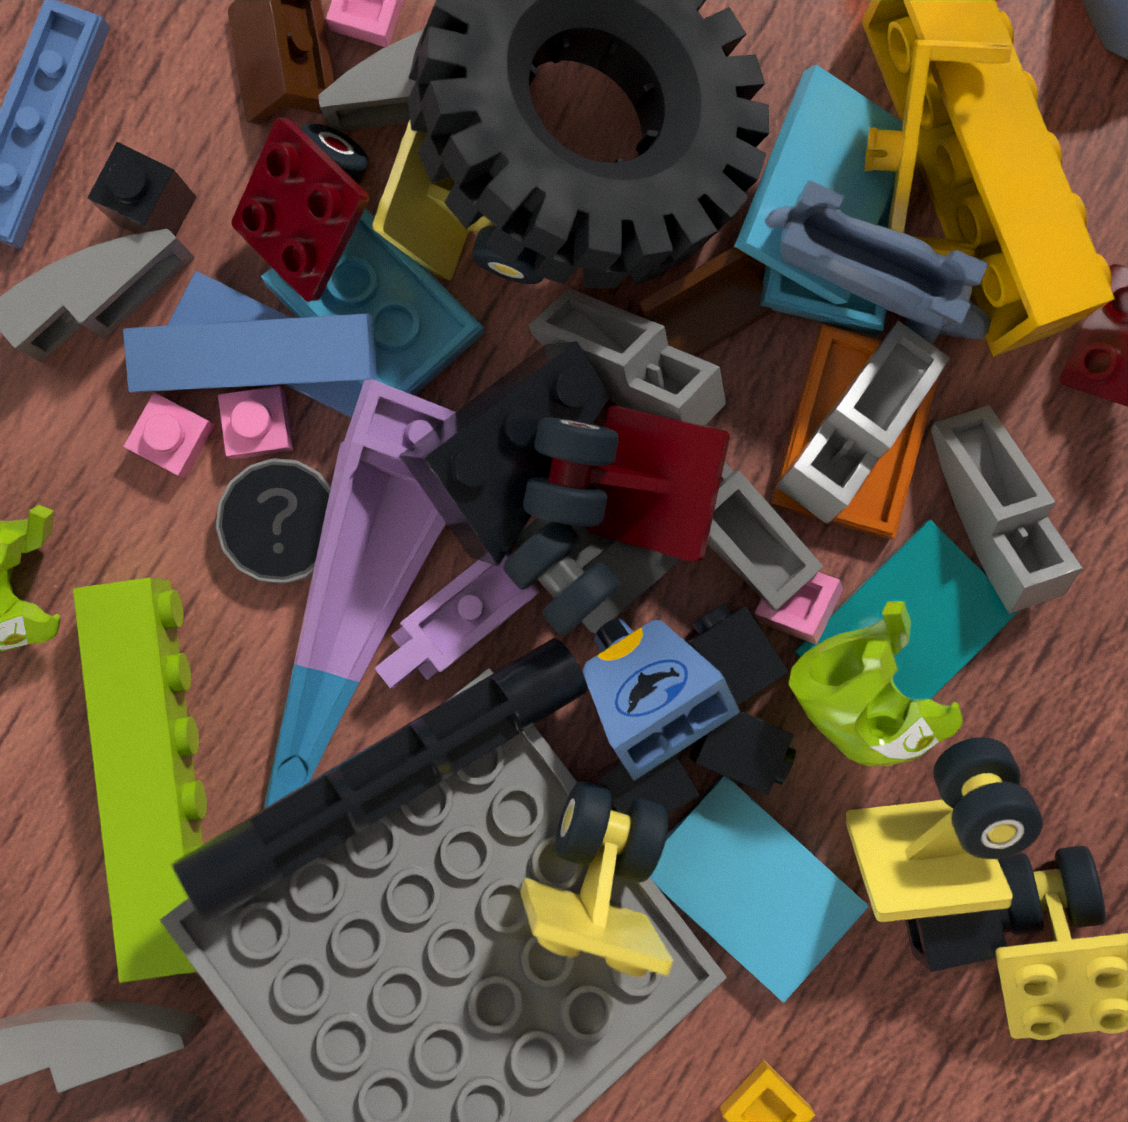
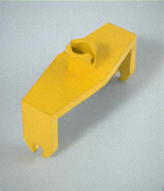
[864,39,1012,257]

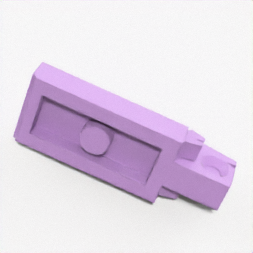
[374,552,540,689]

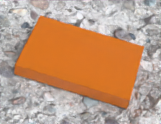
[770,325,939,540]

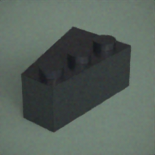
[399,341,611,566]

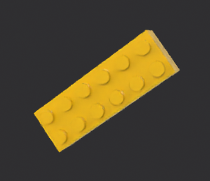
[861,0,1115,357]

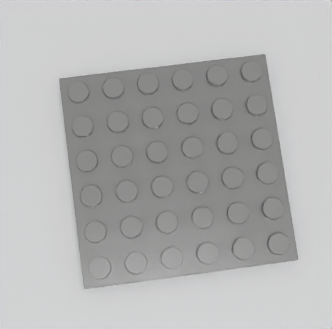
[160,668,727,1122]

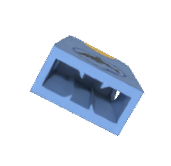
[582,619,740,781]

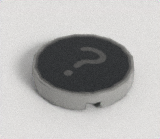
[216,458,331,584]

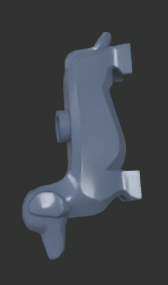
[765,180,991,344]

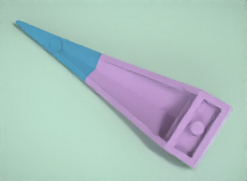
[264,379,455,808]

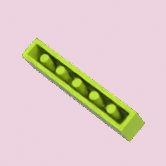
[73,577,207,983]

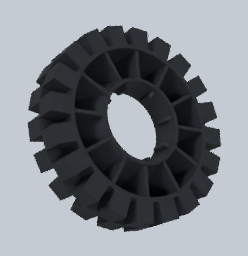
[408,0,769,288]

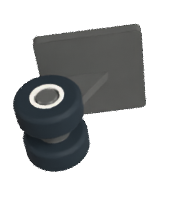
[503,483,682,635]

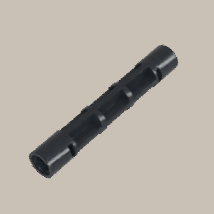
[171,638,587,925]

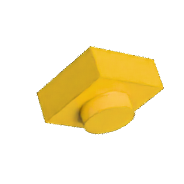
[720,1060,815,1122]

